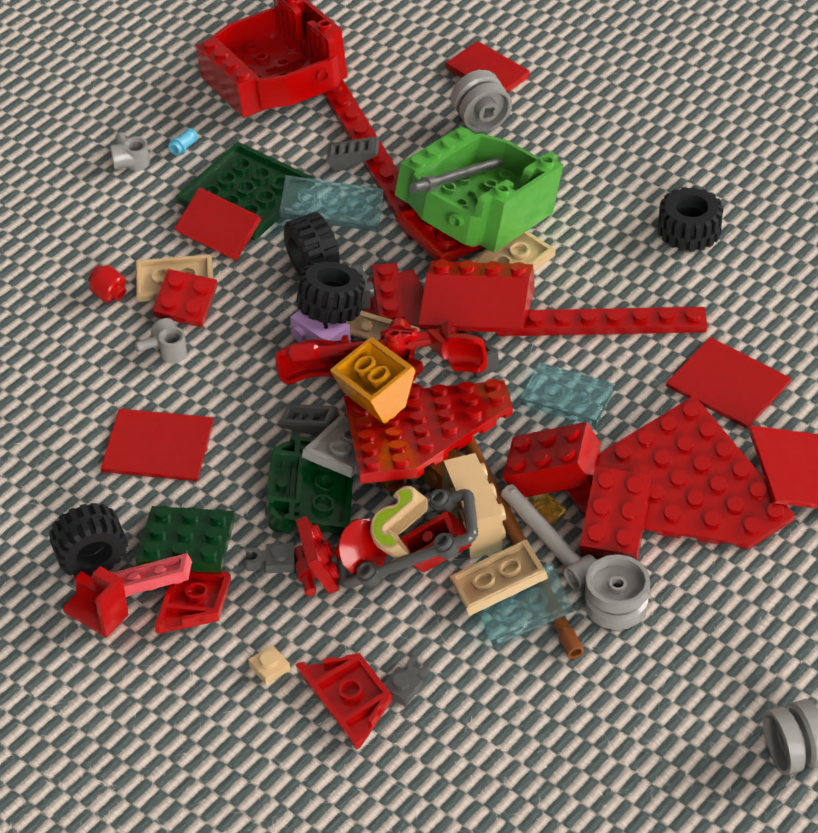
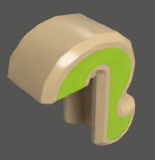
[370,486,428,559]

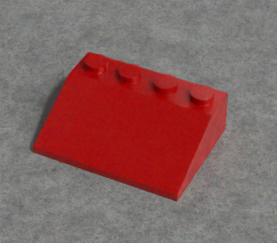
[418,260,535,333]

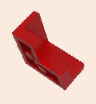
[63,566,129,638]

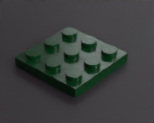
[136,506,235,573]

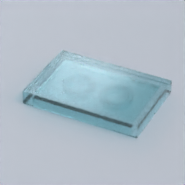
[520,362,615,427]
[479,563,574,646]

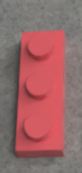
[112,553,192,597]

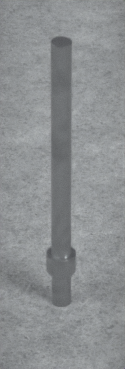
[409,157,503,194]

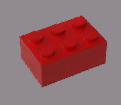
[503,421,601,498]
[580,466,652,561]

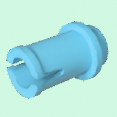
[168,128,198,156]

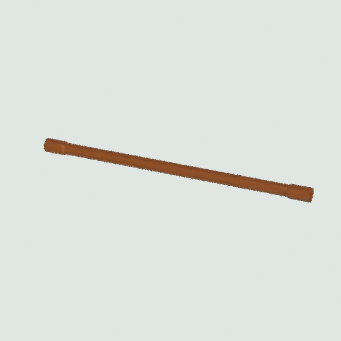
[464,436,584,659]

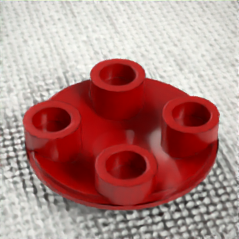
[335,519,387,575]

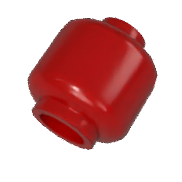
[88,265,127,303]

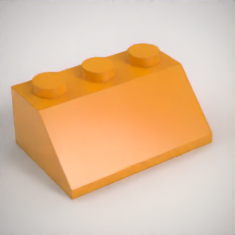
[330,336,415,424]

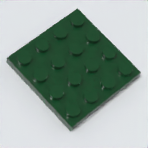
[176,141,316,241]

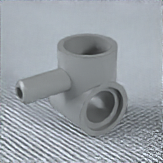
[110,132,150,171]
[135,318,187,363]

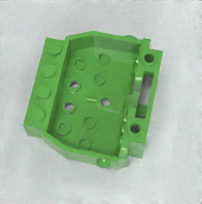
[395,126,564,253]

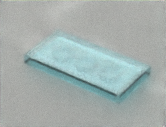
[279,175,384,232]

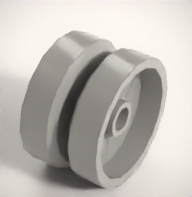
[451,70,512,133]
[584,555,650,630]
[762,699,818,776]

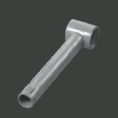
[501,484,596,591]

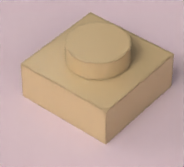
[248,645,290,685]

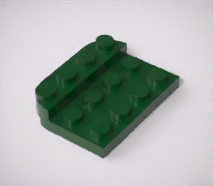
[265,436,353,534]

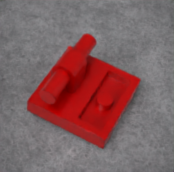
[294,516,340,596]

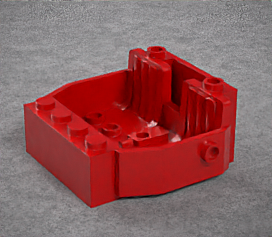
[196,0,348,118]

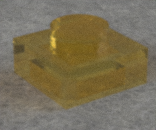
[531,493,566,526]

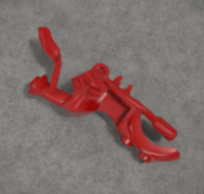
[275,317,487,386]

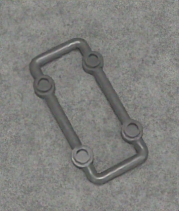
[337,489,478,589]

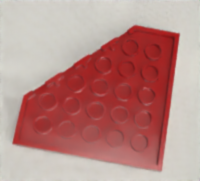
[344,379,513,484]
[564,395,795,549]

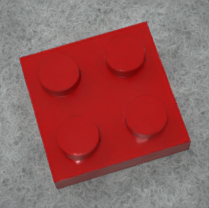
[152,269,218,327]

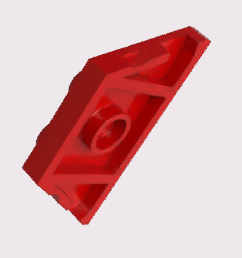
[155,570,231,634]
[296,653,393,750]

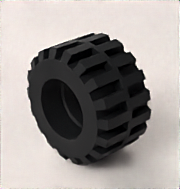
[658,187,723,252]
[284,211,340,275]
[296,261,365,324]
[49,503,128,577]

